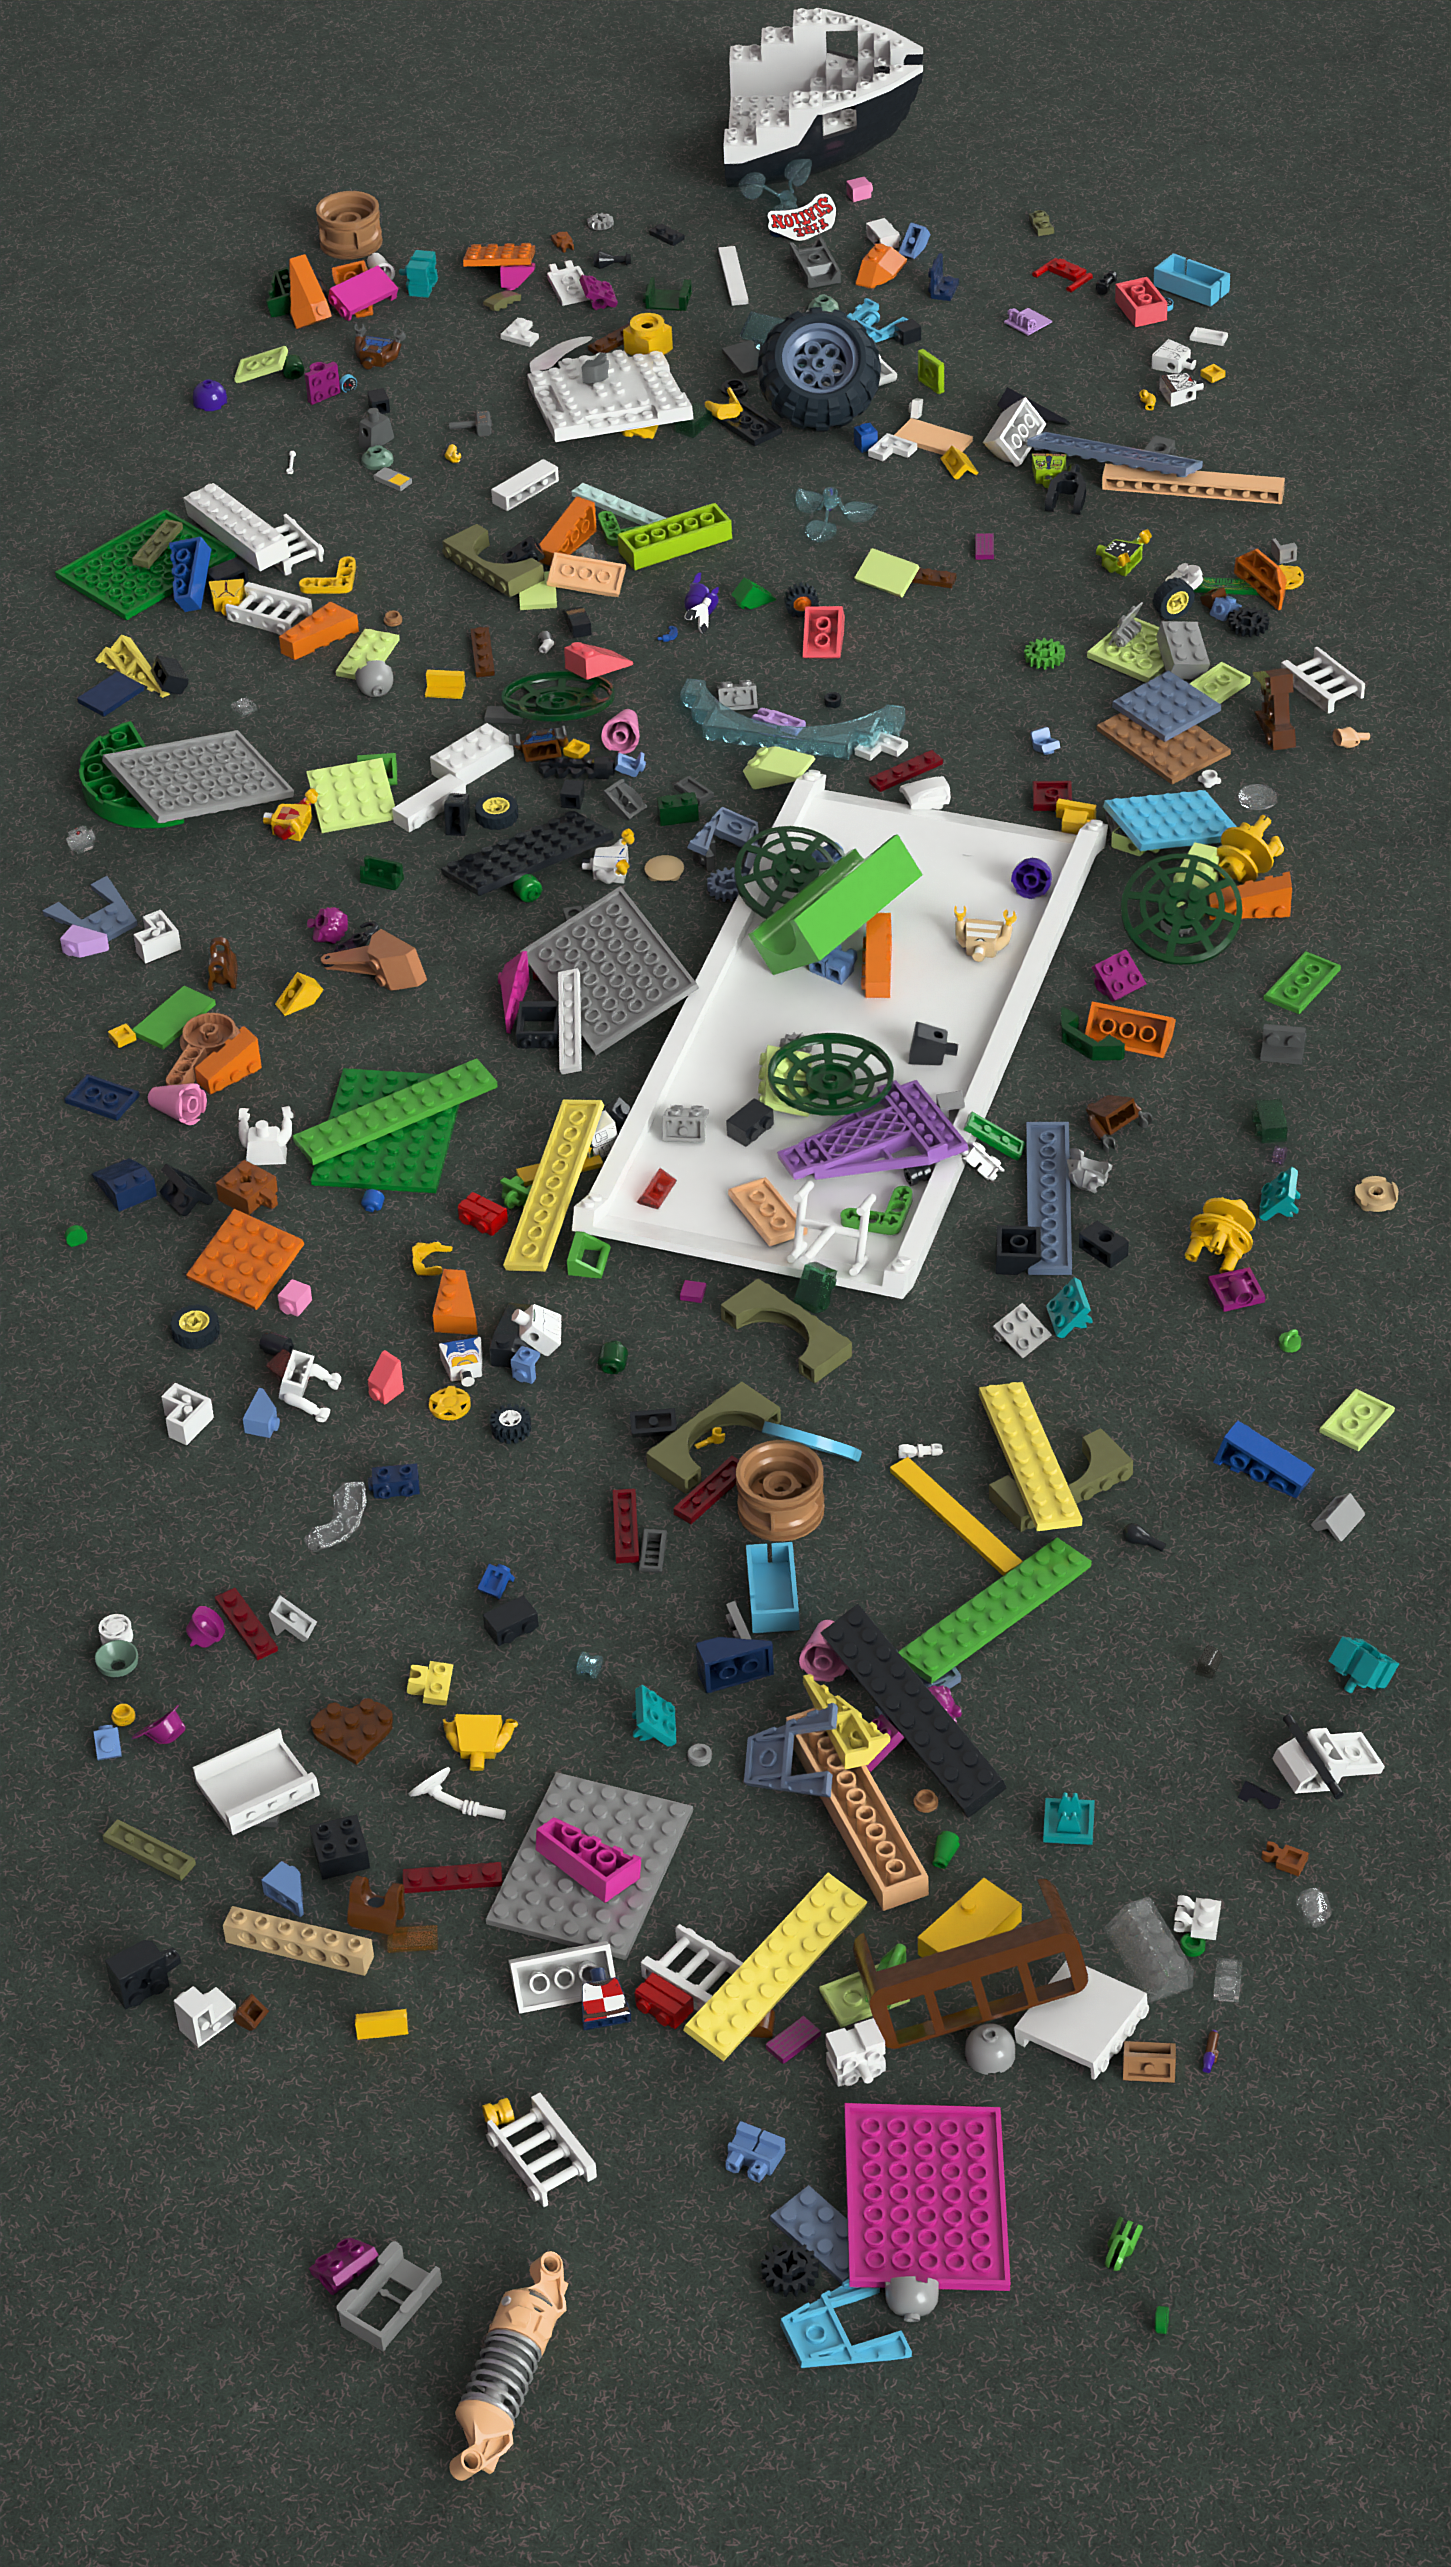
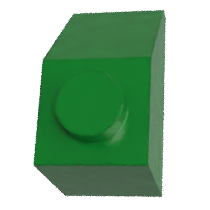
[731,577,776,610]

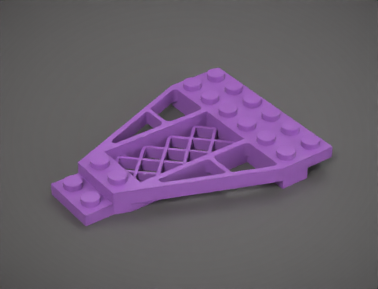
[777,1080,968,1180]

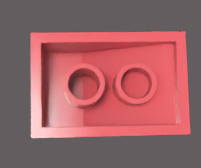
[803,606,845,658]
[564,642,633,680]

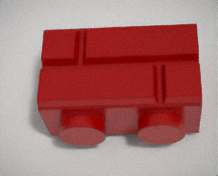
[458,1192,508,1236]
[635,1972,694,2029]

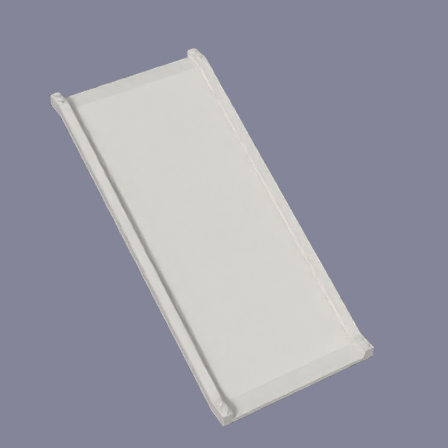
[572,770,1108,1299]

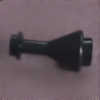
[594,250,631,269]

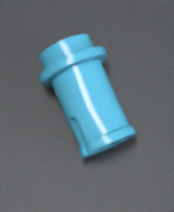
[861,311,880,326]

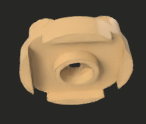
[1355,1176,1399,1212]

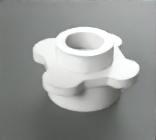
[1198,770,1221,788]

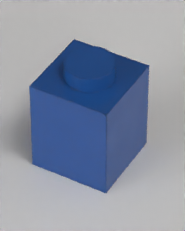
[854,423,878,453]

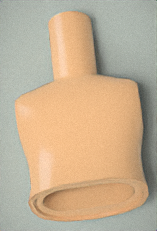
[1333,727,1370,748]

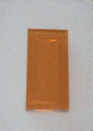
[387,1925,438,1953]

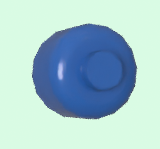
[361,1189,385,1212]

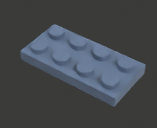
[770,2185,849,2284]

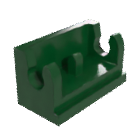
[360,855,404,891]

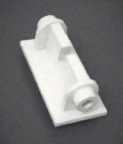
[961,1142,1004,1181]

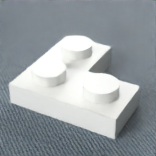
[501,318,539,347]
[868,433,917,461]
[855,729,908,761]

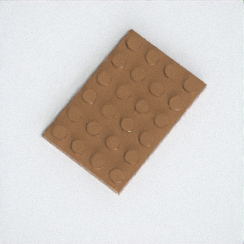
[1097,713,1231,784]

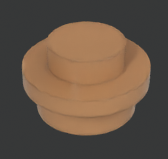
[384,611,402,626]
[914,1789,938,1813]

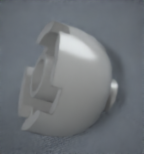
[355,660,393,697]
[965,2023,1015,2075]
[885,2276,939,2322]

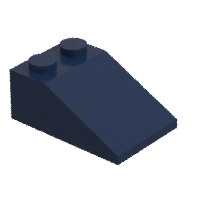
[91,1158,157,1212]
[696,1637,774,1693]

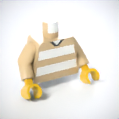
[954,906,1017,962]

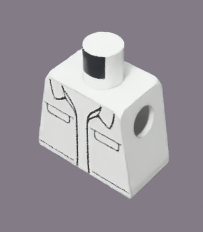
[1152,339,1196,374]

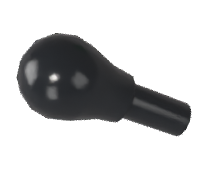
[1123,1523,1166,1552]

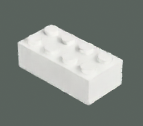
[430,723,514,786]

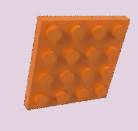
[463,243,535,267]
[186,1209,304,1310]

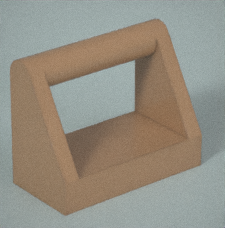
[1123,2041,1176,2083]

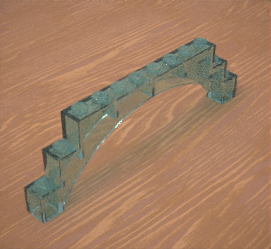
[680,678,906,760]

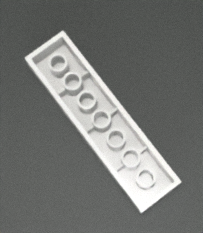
[183,483,291,571]

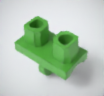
[500,1176,532,1209]

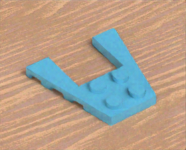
[847,298,908,343]
[780,2279,912,2368]

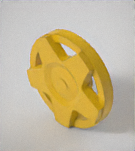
[1279,565,1304,589]
[429,1386,471,1420]

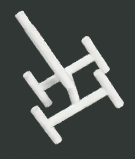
[787,1181,876,1276]

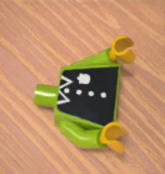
[1096,529,1152,577]

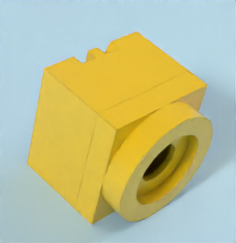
[623,313,673,356]

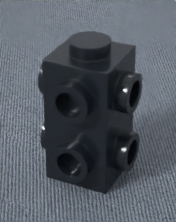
[501,536,545,564]

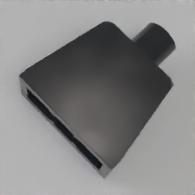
[444,793,470,836]
[908,1022,958,1066]

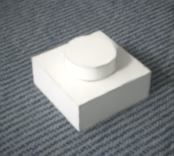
[909,398,923,419]

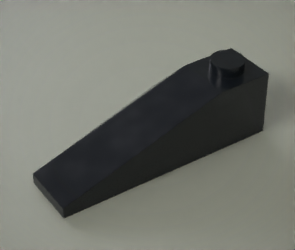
[997,387,1070,426]
[490,1303,537,1368]

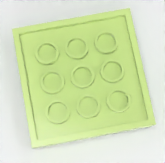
[1087,618,1165,683]
[306,758,395,833]

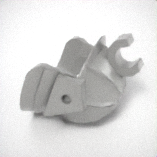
[1067,1148,1113,1193]

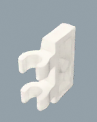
[1174,1895,1221,1940]

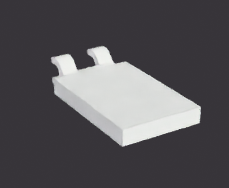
[547,260,590,306]

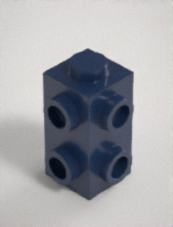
[368,1463,420,1499]

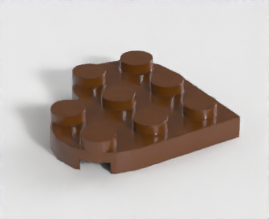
[311,1698,393,1765]

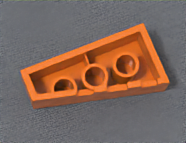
[1208,871,1292,920]

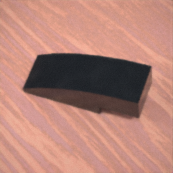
[563,607,592,638]

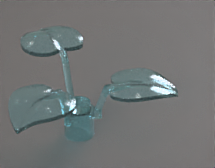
[739,159,812,211]
[796,487,878,542]

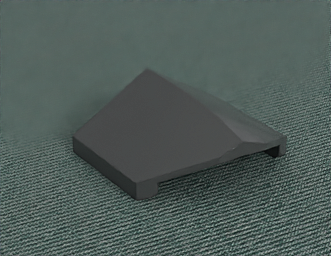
[603,779,647,821]

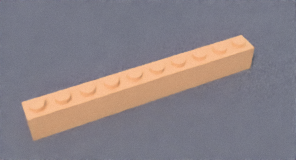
[1102,463,1285,504]

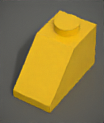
[275,972,324,1016]

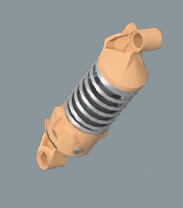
[449,2252,568,2481]

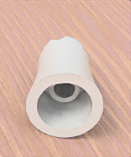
[367,253,395,280]

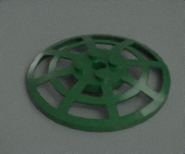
[501,670,615,721]
[734,826,845,919]
[1121,853,1243,965]
[768,1033,894,1116]

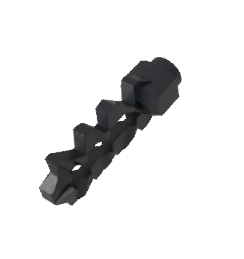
[538,757,615,779]

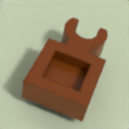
[551,231,574,253]
[1261,1841,1309,1877]

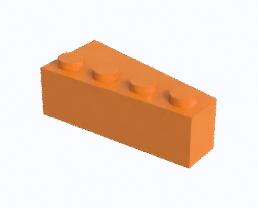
[539,496,597,566]
[279,601,359,660]
[861,913,892,998]

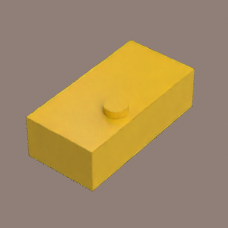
[918,1878,1022,1957]

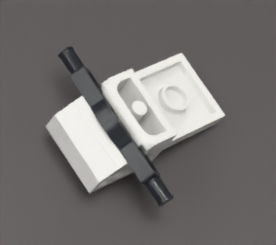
[1272,1714,1385,1799]

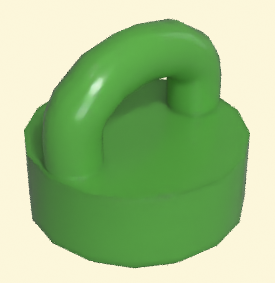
[1279,1329,1301,1352]

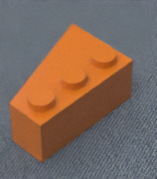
[194,1026,262,1095]
[433,1269,478,1335]

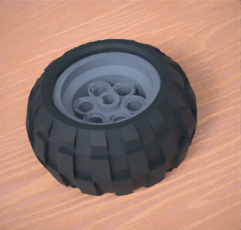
[757,307,881,432]

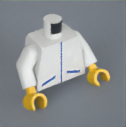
[582,828,634,884]

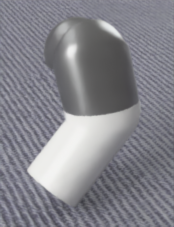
[538,631,554,654]

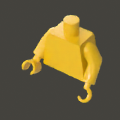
[443,1714,518,1771]

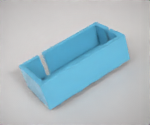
[1154,253,1230,307]
[746,1542,800,1633]

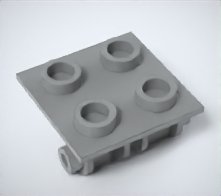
[1109,602,1143,647]
[993,1303,1052,1358]

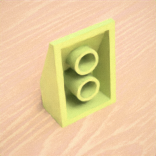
[743,746,815,789]
[1173,842,1219,907]

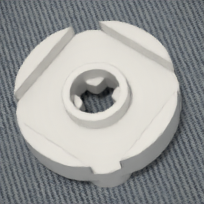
[1165,563,1203,590]

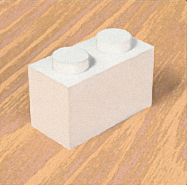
[867,218,901,248]

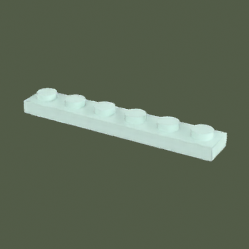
[572,483,666,525]

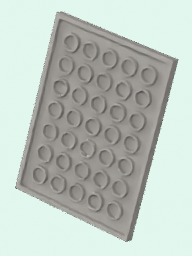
[102,730,294,823]
[520,886,699,1055]
[486,1772,693,1960]

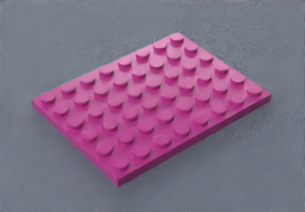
[844,2103,1011,2291]

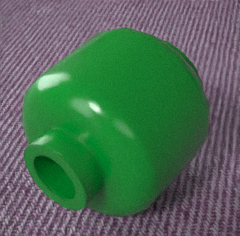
[513,874,542,903]

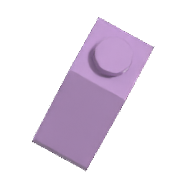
[60,925,109,958]

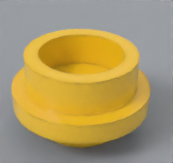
[111,1704,136,1726]

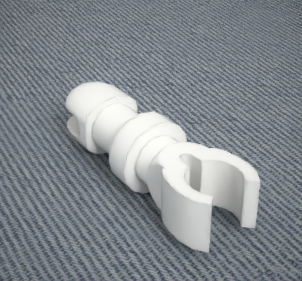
[898,1444,943,1459]

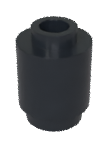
[259,1332,294,1359]

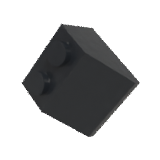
[996,1225,1041,1275]

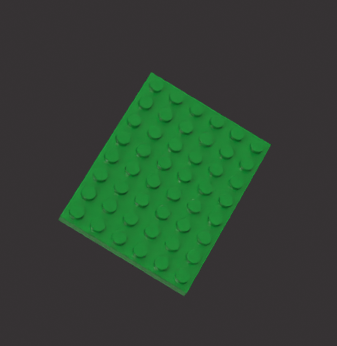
[55,509,237,620]
[311,1068,460,1193]

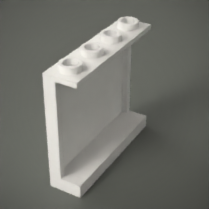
[193,1728,320,1835]
[1014,1961,1149,2080]

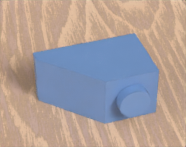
[899,223,930,259]
[243,1388,280,1438]
[262,1861,304,1917]

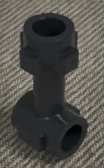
[1096,271,1117,295]

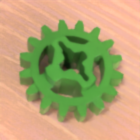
[1024,638,1065,670]

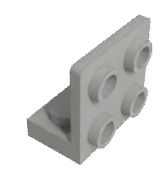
[716,680,758,711]
[662,1105,709,1142]

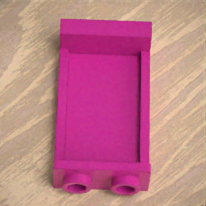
[328,265,398,321]

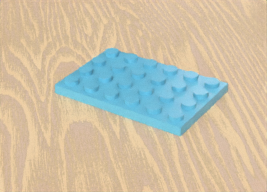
[1103,790,1237,851]

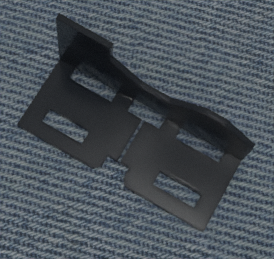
[1238,1781,1286,1809]

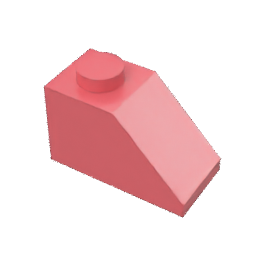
[368,1350,404,1405]

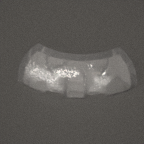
[304,1481,366,1552]

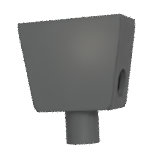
[359,408,394,451]

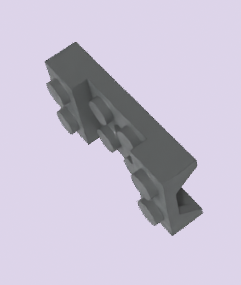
[789,237,841,289]

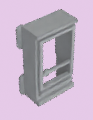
[336,2241,442,2352]

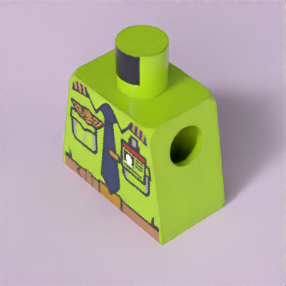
[1032,454,1066,488]

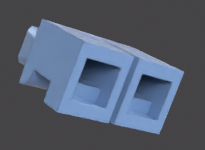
[809,945,857,985]
[726,2121,786,2183]

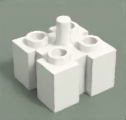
[826,2018,886,2087]

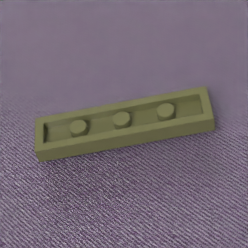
[132,519,183,568]
[102,1819,196,1881]

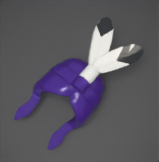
[684,572,719,634]

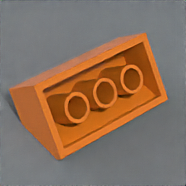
[1085,1001,1176,1058]

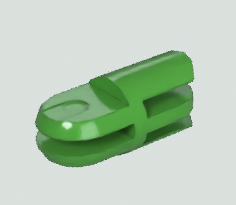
[1104,2217,1143,2271]

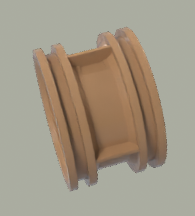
[316,191,383,259]
[736,1440,825,1542]

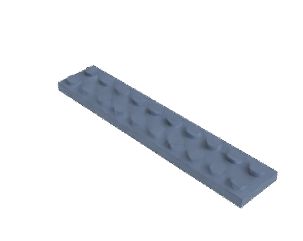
[1027,432,1203,477]
[1026,1122,1072,1275]

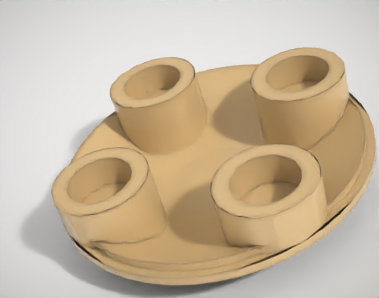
[645,855,684,881]

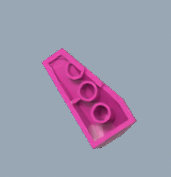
[500,262,535,290]
[498,951,530,1033]

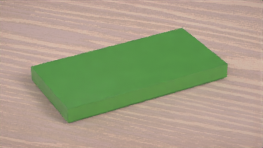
[1264,951,1341,1014]
[132,986,216,1050]

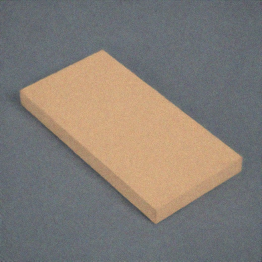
[894,418,973,455]
[547,552,626,597]
[728,1177,808,1247]

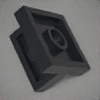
[159,1163,214,1216]

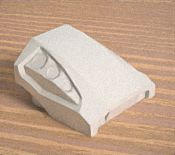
[899,776,950,810]

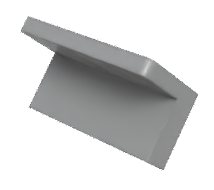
[1311,1493,1365,1542]

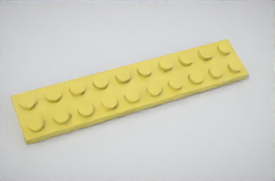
[504,1100,604,1272]
[979,1382,1082,1531]
[683,1873,867,2061]

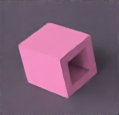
[846,177,873,202]
[278,1279,312,1317]

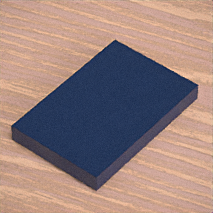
[77,672,144,717]
[65,1074,140,1121]

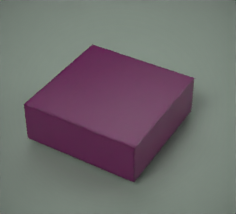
[680,1280,706,1303]

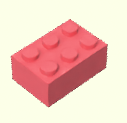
[1115,277,1168,327]

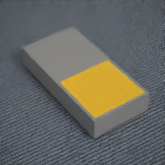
[373,467,412,491]

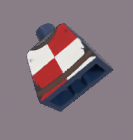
[582,1967,631,2030]

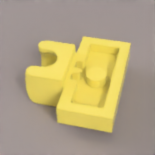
[407,1661,453,1705]

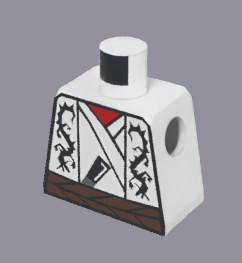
[1159,373,1204,407]

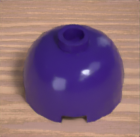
[193,379,227,411]
[1011,857,1052,899]

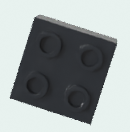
[309,1814,370,1880]

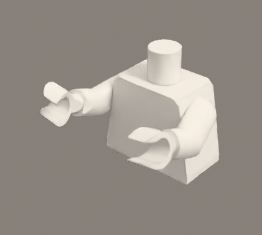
[238,1106,293,1165]
[279,1350,341,1422]

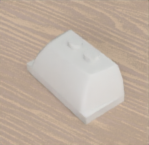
[983,397,1046,467]

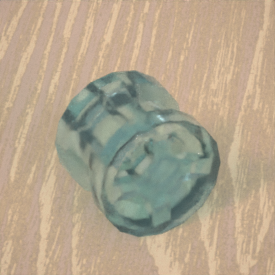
[576,1652,603,1679]

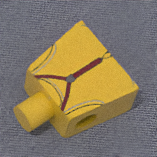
[209,579,245,616]

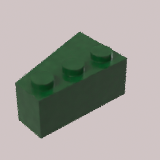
[266,266,291,318]

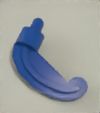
[657,626,678,642]

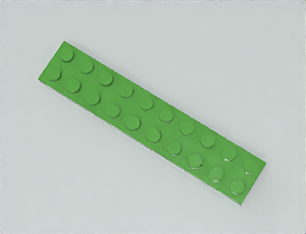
[293,1058,498,1165]
[898,1538,1092,1684]

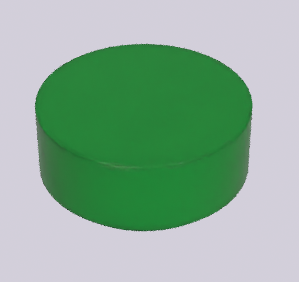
[64,1225,87,1247]
[1180,1933,1205,1957]
[1155,2306,1169,2334]

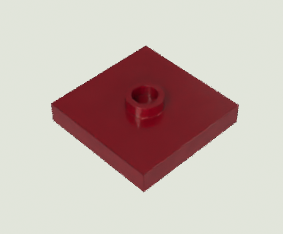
[1032,781,1072,811]

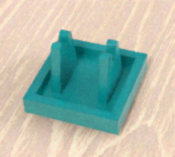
[1259,1166,1300,1221]
[1046,1278,1093,1338]
[632,1685,676,1747]
[1043,1792,1095,1845]

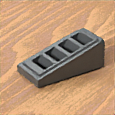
[639,1529,667,1573]

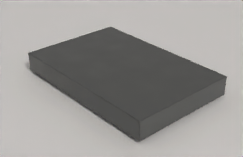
[722,339,761,378]

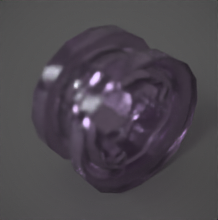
[1272,1145,1288,1166]

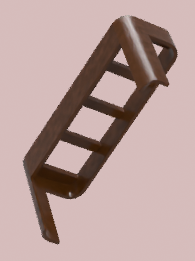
[853,1879,1088,2049]

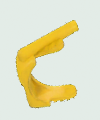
[705,387,743,420]
[412,1242,453,1276]

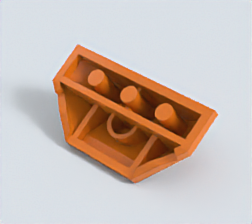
[856,244,907,288]
[1234,549,1287,611]

